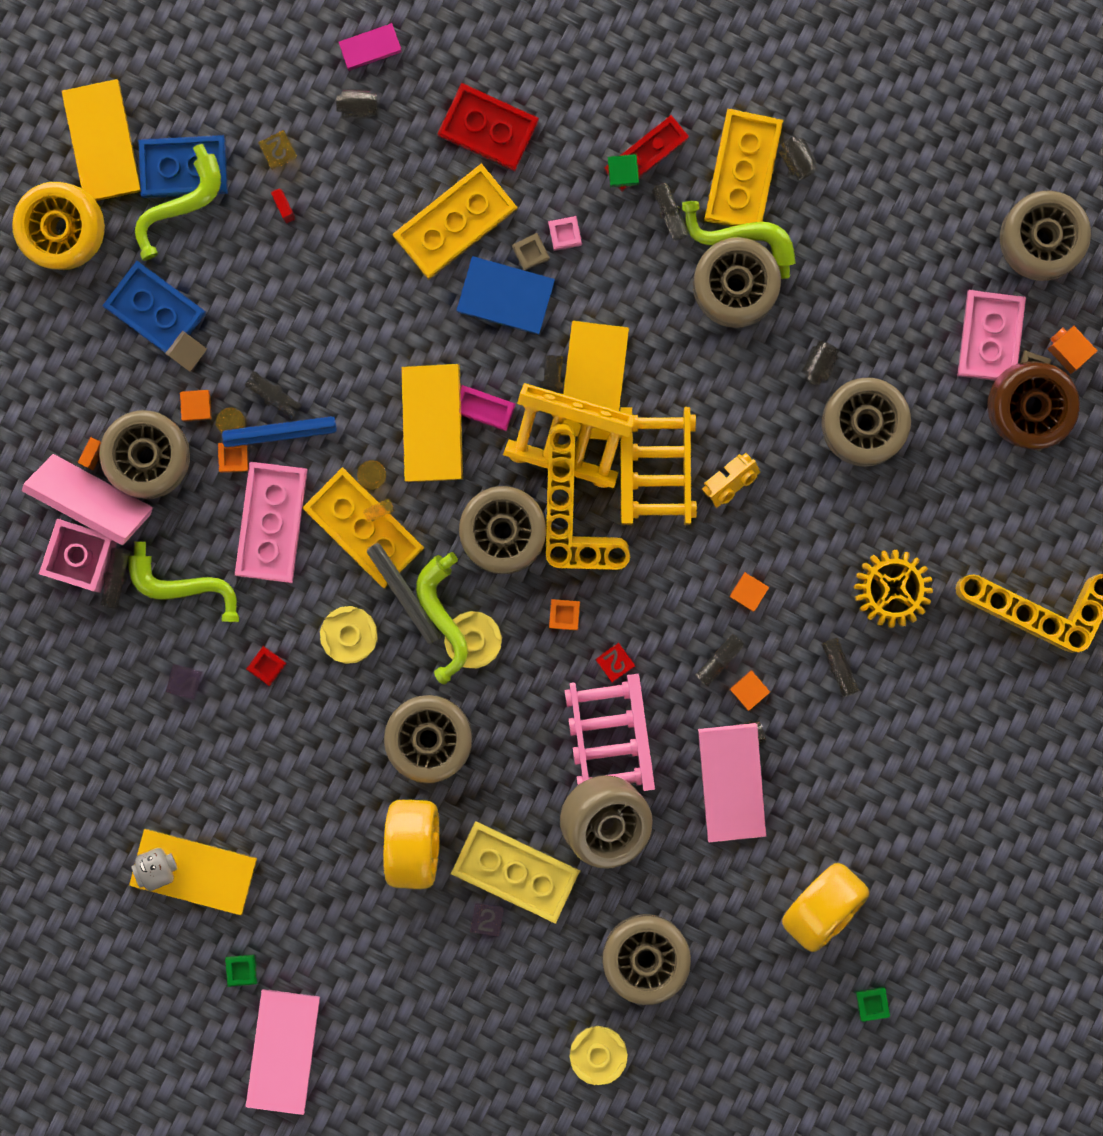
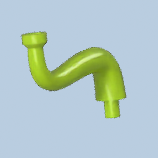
[135,144,221,261]
[682,201,796,279]
[128,541,239,622]
[416,552,468,685]

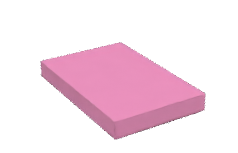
[957,290,1026,381]

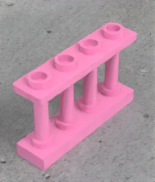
[565,674,655,791]

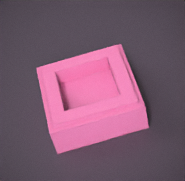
[548,216,582,251]

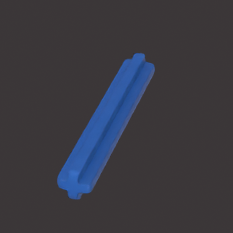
[222,416,337,447]

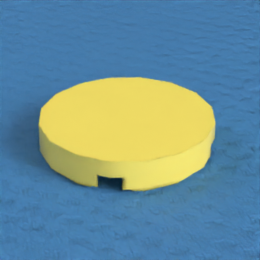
[320,606,378,664]
[444,611,502,669]
[569,1026,628,1085]

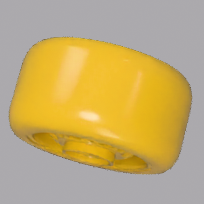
[12,182,105,270]
[383,800,440,889]
[782,863,869,952]

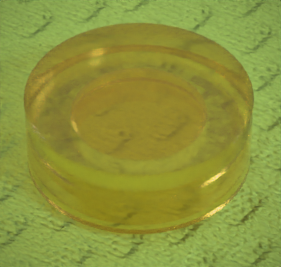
[216,407,246,433]
[357,460,387,490]

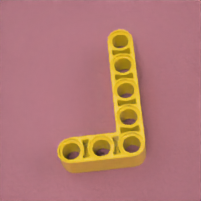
[546,423,630,570]
[955,574,1103,653]

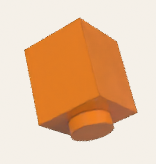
[1048,326,1098,374]

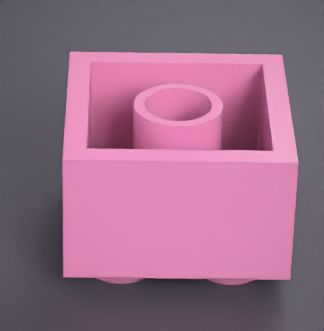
[39,519,117,593]

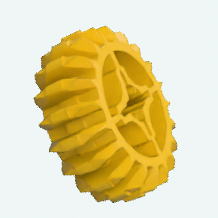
[854,550,933,628]

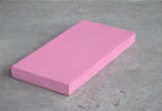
[22,454,153,545]
[235,462,308,583]
[698,723,766,842]
[246,989,320,1115]

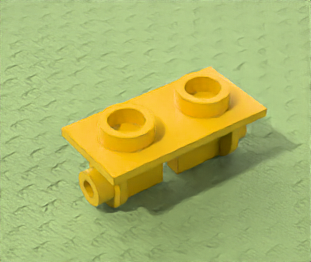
[701,453,761,509]

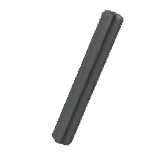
[367,543,441,644]

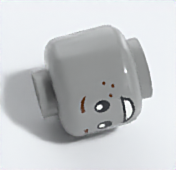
[131,848,178,891]

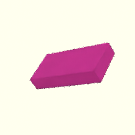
[338,23,402,71]
[460,385,516,431]

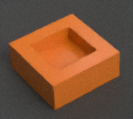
[180,390,212,422]
[78,437,101,470]
[218,443,249,473]
[729,572,769,612]
[549,599,580,631]
[729,670,770,711]

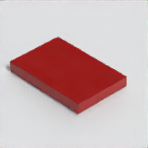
[437,83,539,171]

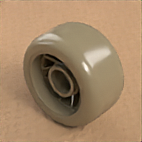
[1000,190,1091,281]
[693,237,781,328]
[821,377,911,467]
[99,410,190,499]
[459,486,546,574]
[384,695,473,783]
[560,775,653,869]
[602,914,691,1005]

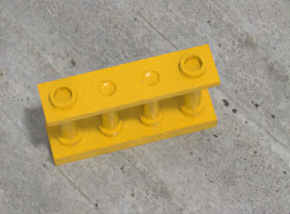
[503,383,635,488]
[620,407,697,525]

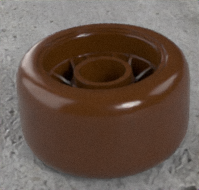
[987,361,1080,450]

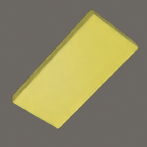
[451,821,580,924]

